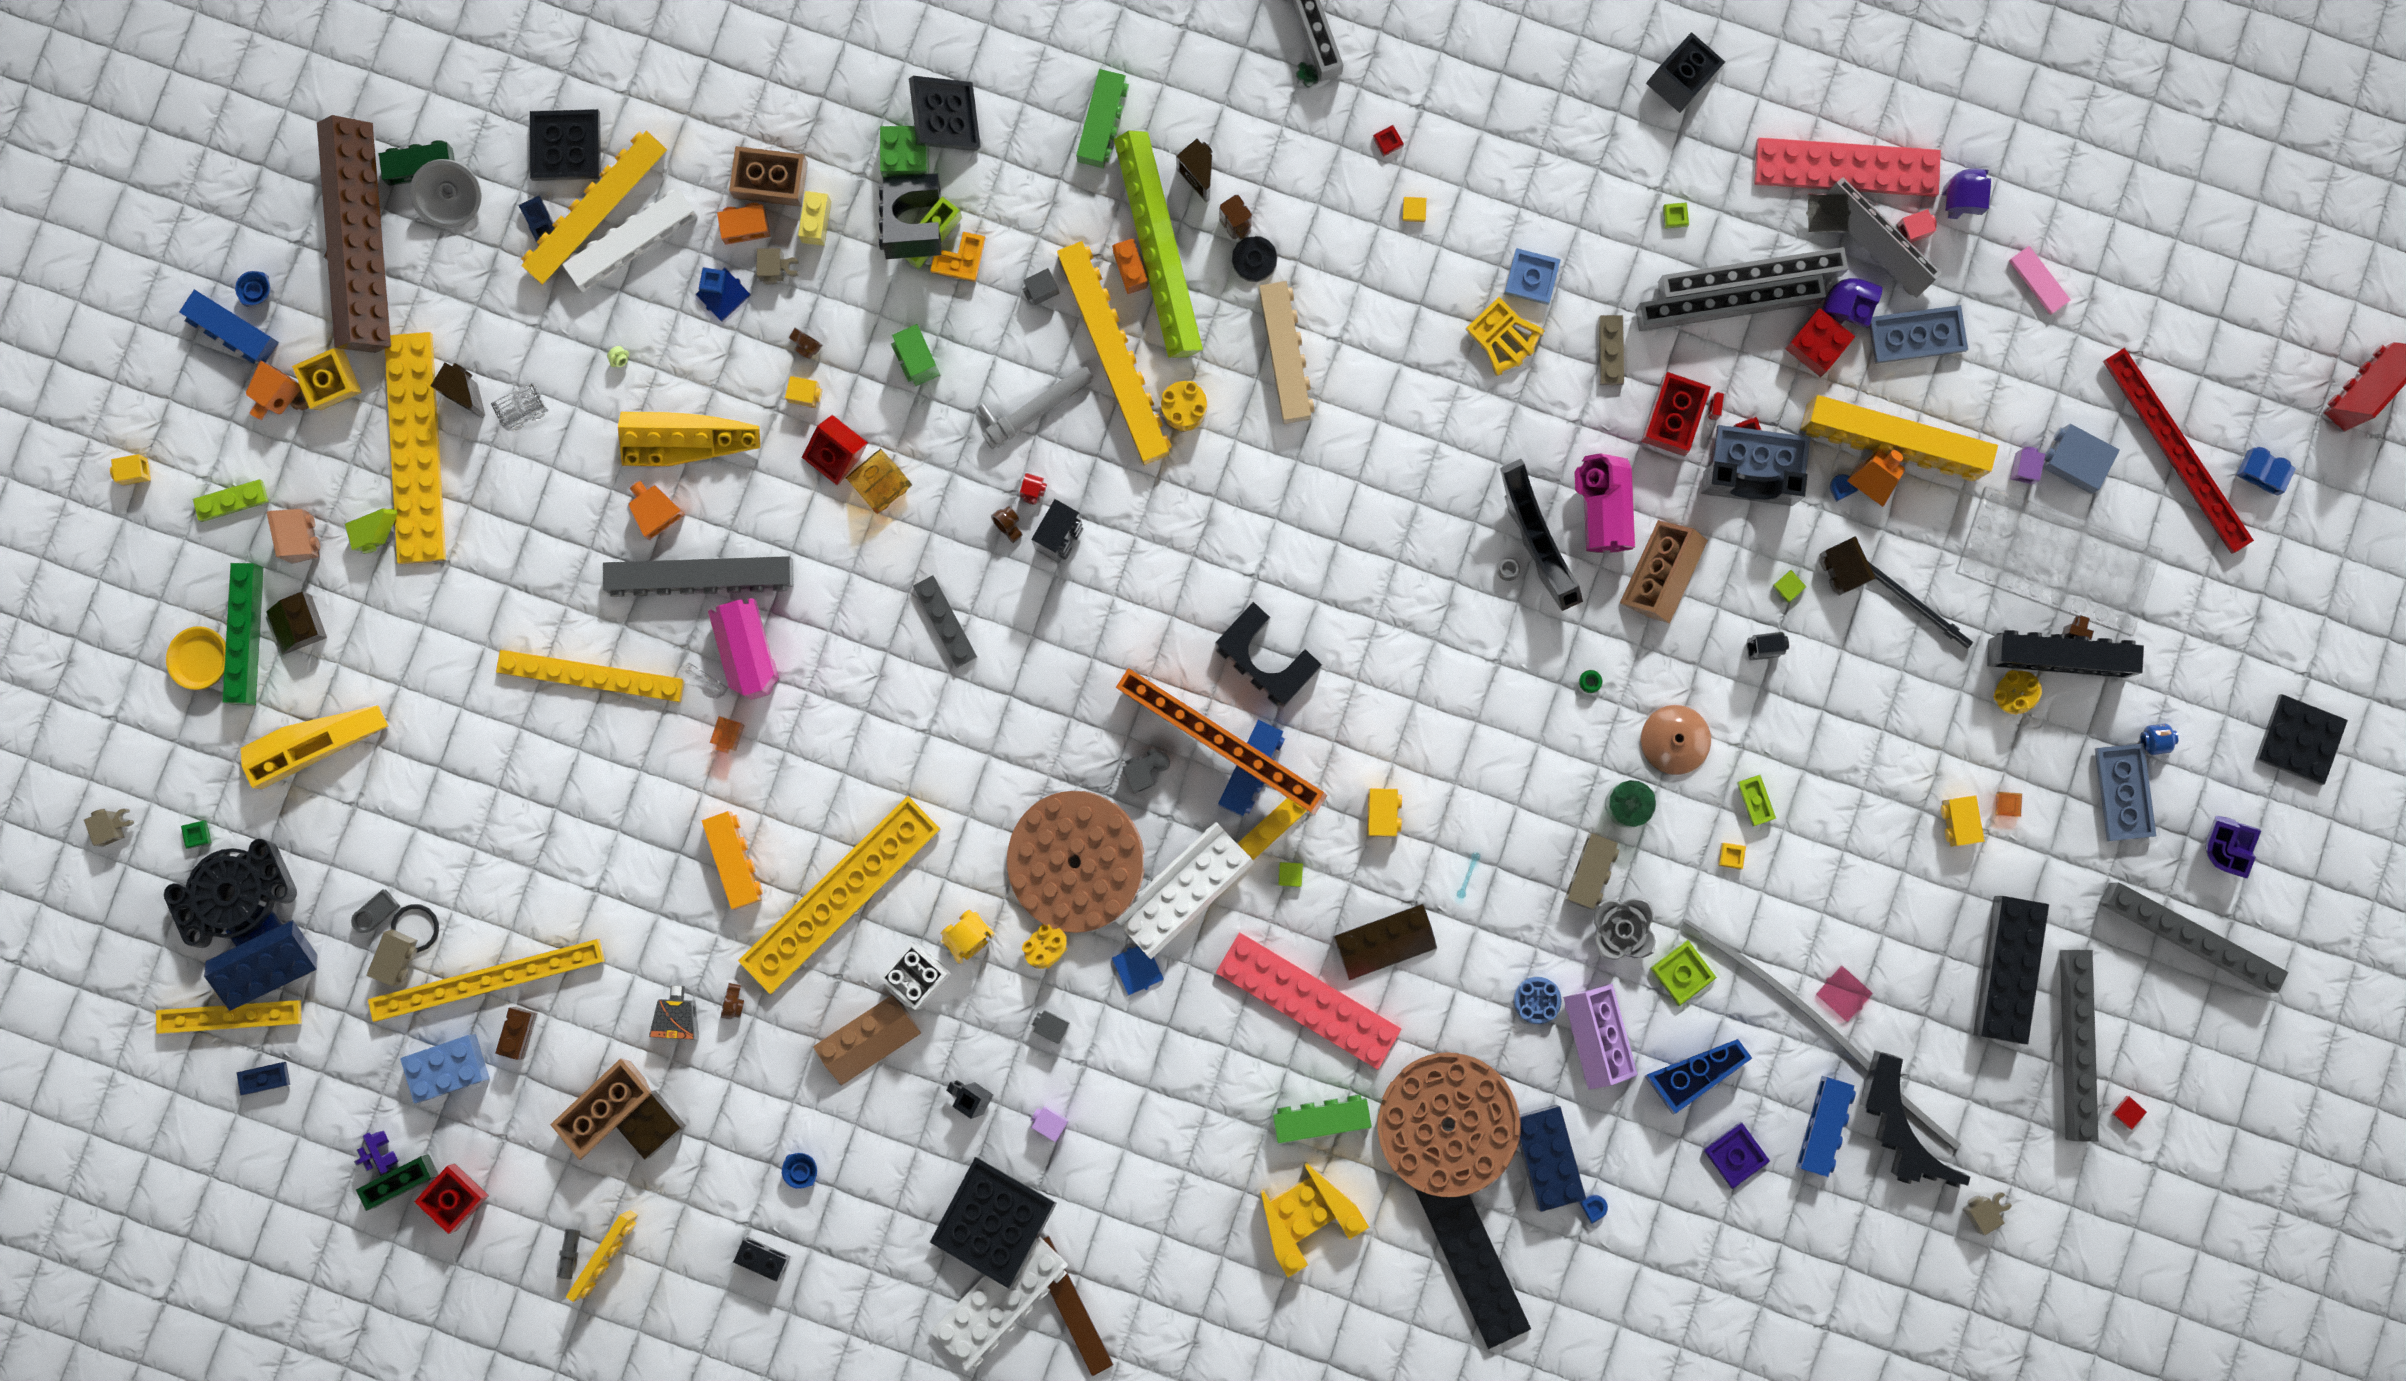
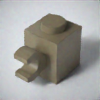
[757,248,799,285]
[84,809,134,847]
[1963,1192,2012,1236]

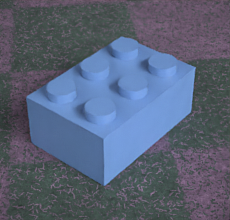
[400,1034,490,1104]

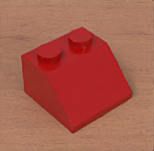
[801,415,868,485]

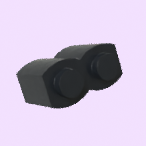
[1746,632,1789,661]

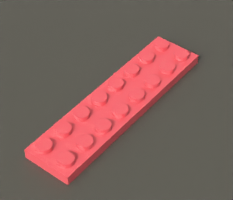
[1754,138,1941,197]
[1215,932,1402,1070]

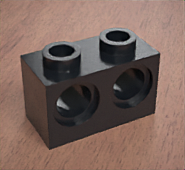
[733,1237,791,1282]

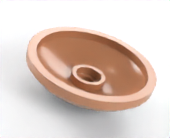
[1641,705,1711,775]

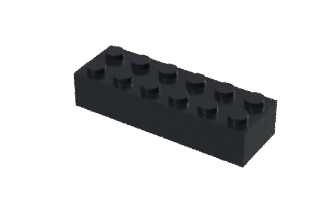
[1987,630,2144,678]
[1973,896,2049,1045]

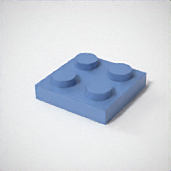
[1504,248,1561,305]

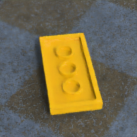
[566,1210,638,1302]

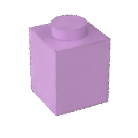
[1031,1106,1069,1142]

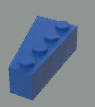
[1645,1039,1752,1115]

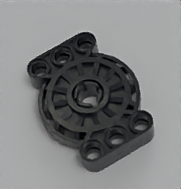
[163,839,297,948]

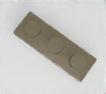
[1599,315,1624,385]

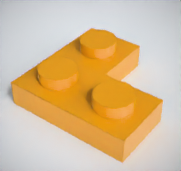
[930,232,986,282]

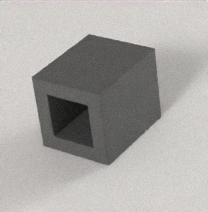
[1022,268,1060,305]
[1032,1010,1070,1044]

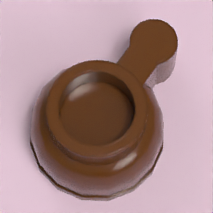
[789,327,823,359]
[991,506,1023,543]
[720,983,744,1019]

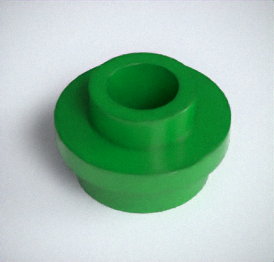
[1579,670,1603,693]

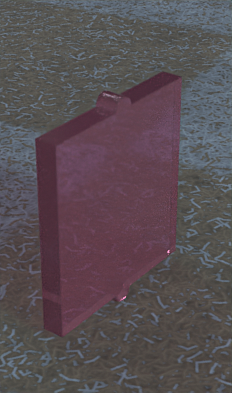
[1816,965,1873,1022]

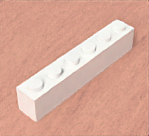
[563,188,698,292]

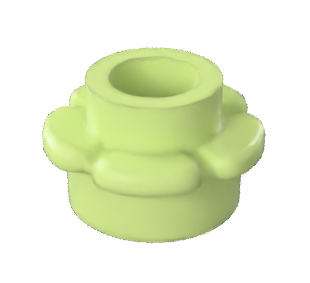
[607,346,629,367]

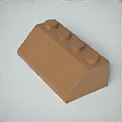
[1620,520,1708,624]
[813,995,921,1085]
[550,1058,652,1160]

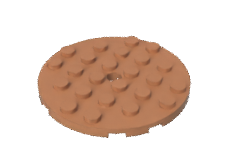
[1007,791,1145,933]
[1377,1052,1521,1197]

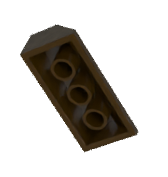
[1333,904,1437,980]

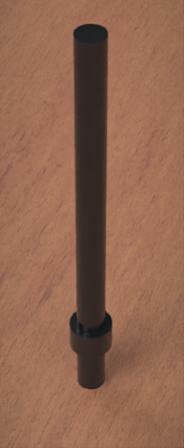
[1867,560,1973,649]

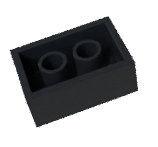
[1031,499,1084,563]

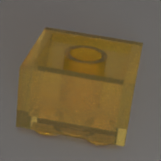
[845,448,912,514]

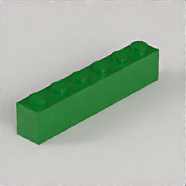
[222,563,264,706]

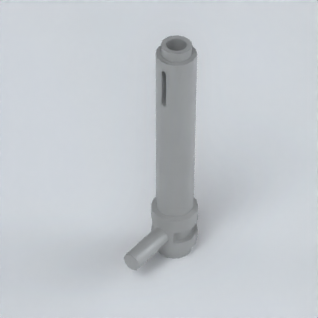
[978,367,1094,449]

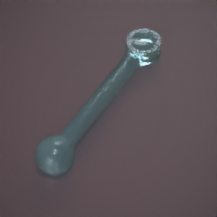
[1457,852,1481,899]

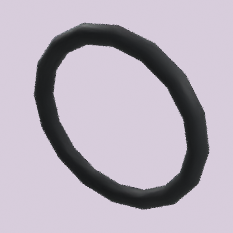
[391,904,439,952]

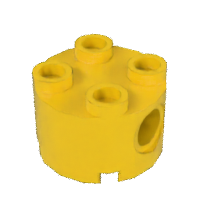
[1161,381,1207,432]
[940,909,995,964]

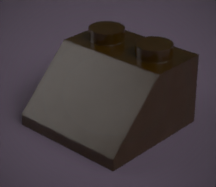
[1176,138,1213,203]
[430,362,485,418]
[1819,536,1876,596]
[266,591,327,655]

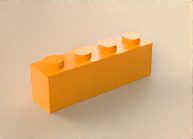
[701,811,763,910]

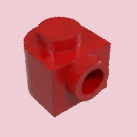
[1020,473,1047,505]

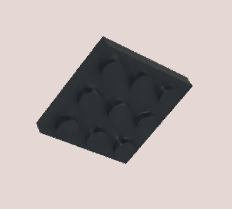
[909,75,981,151]
[530,109,601,181]
[2255,694,2348,785]

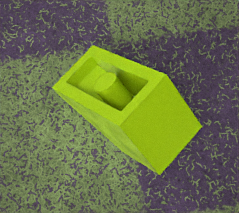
[345,508,398,554]

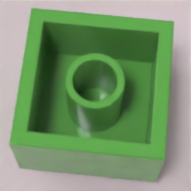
[880,126,929,177]
[891,324,941,387]

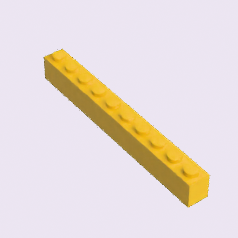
[1057,241,1172,465]

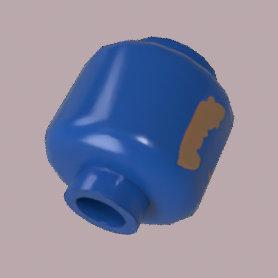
[2140,723,2179,755]

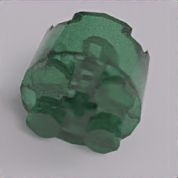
[1605,780,1656,828]

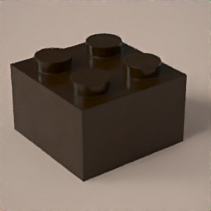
[616,1090,686,1160]

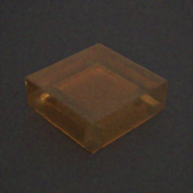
[1995,792,2022,817]

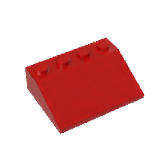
[2324,342,2406,432]

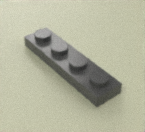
[913,575,977,668]

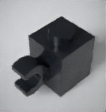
[946,1080,993,1119]

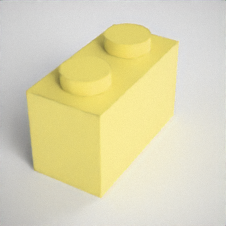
[798,191,832,246]

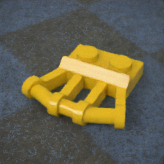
[1465,297,1545,376]

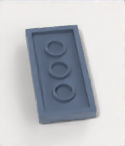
[1869,305,1969,364]
[1712,425,1811,477]
[2095,743,2157,841]

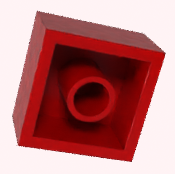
[1785,308,1856,378]
[414,1163,489,1234]

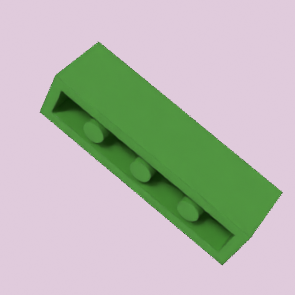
[1076,69,1129,169]
[1272,1094,1372,1143]

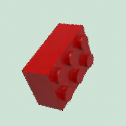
[1641,372,1711,457]

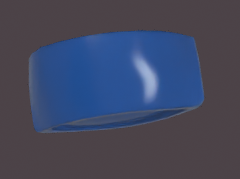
[235,271,271,307]
[781,1153,817,1189]

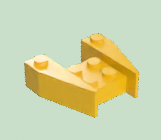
[1261,1162,1370,1277]

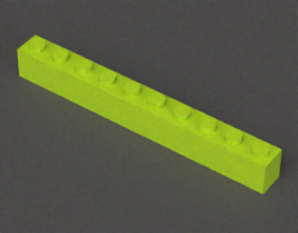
[1113,130,1203,358]

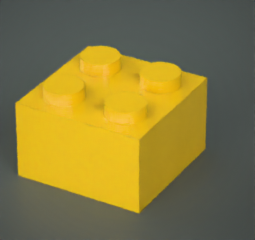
[292,348,362,411]

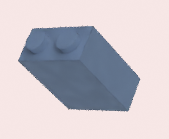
[2043,423,2120,494]

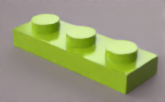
[193,479,269,522]

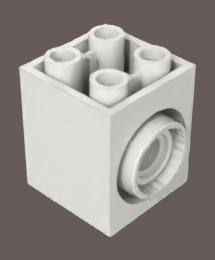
[880,942,952,1010]

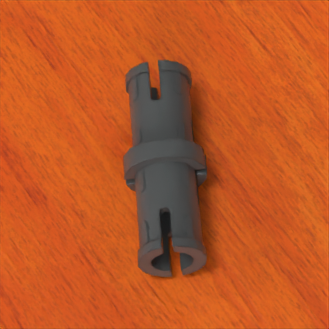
[557,1229,581,1279]

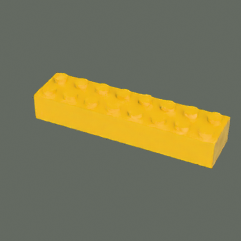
[1800,395,1998,481]

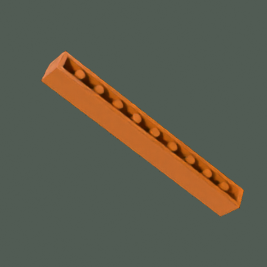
[1116,668,1328,815]

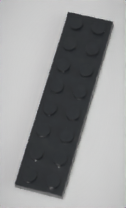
[1413,1187,1531,1350]

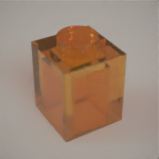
[710,716,745,754]

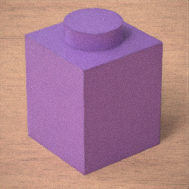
[2010,447,2045,485]

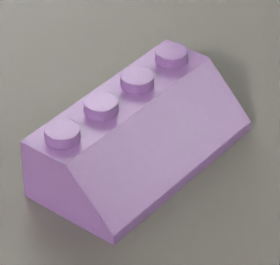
[1563,983,1638,1090]

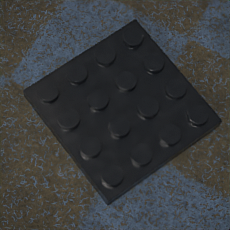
[930,1157,1057,1289]

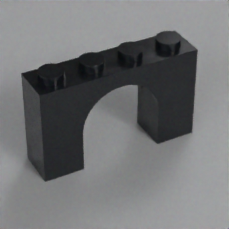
[879,173,941,259]
[1701,461,1808,506]
[1215,602,1322,708]

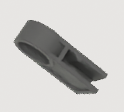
[351,889,400,933]

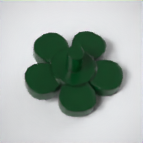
[1296,62,1319,88]

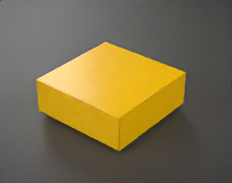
[1402,197,1427,222]
[1718,843,1746,869]

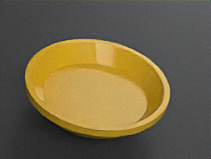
[166,626,226,690]

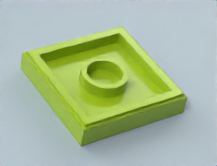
[1650,940,1717,1006]

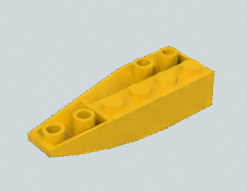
[618,412,761,466]
[240,705,389,790]

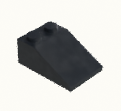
[1646,32,1725,113]

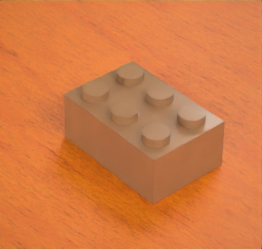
[729,146,808,207]

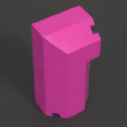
[1574,453,1635,553]
[708,598,779,700]

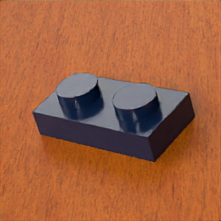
[236,1062,290,1096]

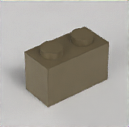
[366,929,418,986]

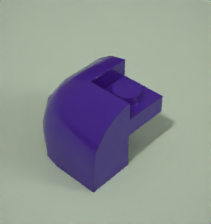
[1941,168,1991,219]
[1822,278,1883,328]
[2205,816,2261,879]

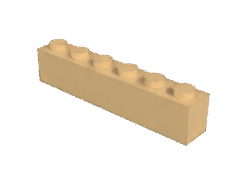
[1259,281,1315,424]

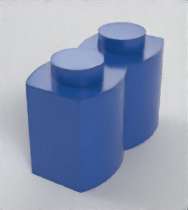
[2236,447,2296,496]

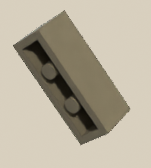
[1564,833,1619,910]

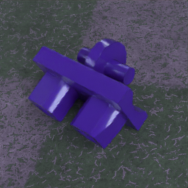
[354,1131,398,1176]

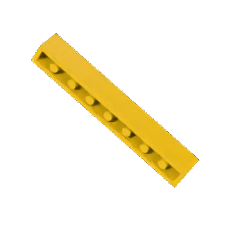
[521,130,667,285]

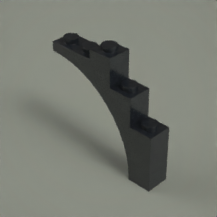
[1500,459,1583,611]
[1860,1050,1971,1188]

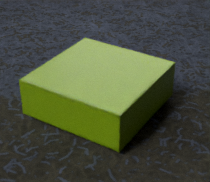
[1663,202,1689,229]
[1773,570,1806,603]
[1278,862,1303,887]

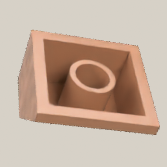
[266,509,320,564]

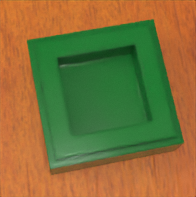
[181,820,212,849]

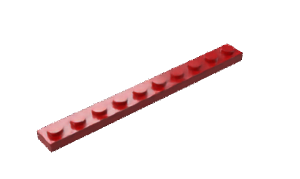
[2102,347,2254,554]

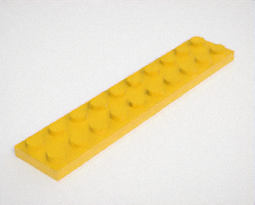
[385,332,446,564]
[738,796,941,994]

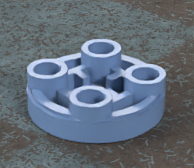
[1514,977,1562,1024]

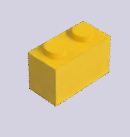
[1367,788,1402,837]
[1940,795,1985,847]

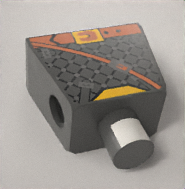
[649,985,699,1040]

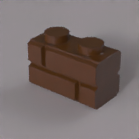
[1219,195,1252,239]
[495,1007,538,1060]

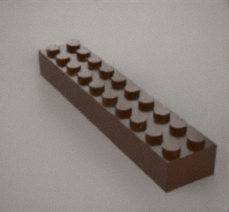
[317,115,391,353]

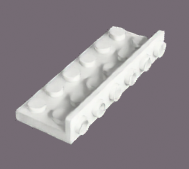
[1115,822,1255,959]
[931,1236,1068,1372]

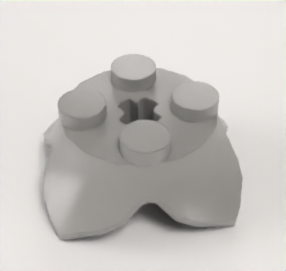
[1594,898,1656,960]

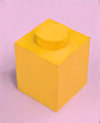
[785,376,822,408]
[110,454,151,486]

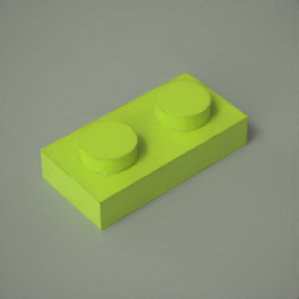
[1737,774,1777,826]

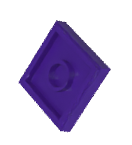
[1703,1122,1770,1189]

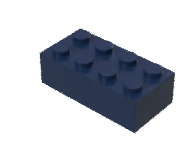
[204,920,317,1011]
[1519,1104,1586,1212]

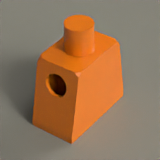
[246,361,301,420]
[1847,450,1905,507]
[628,481,685,540]

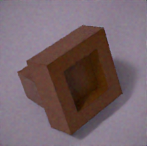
[2062,615,2094,640]

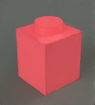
[1897,209,1937,243]

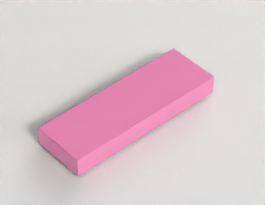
[2009,246,2071,315]

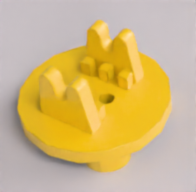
[1993,670,2042,715]
[1022,924,1068,969]

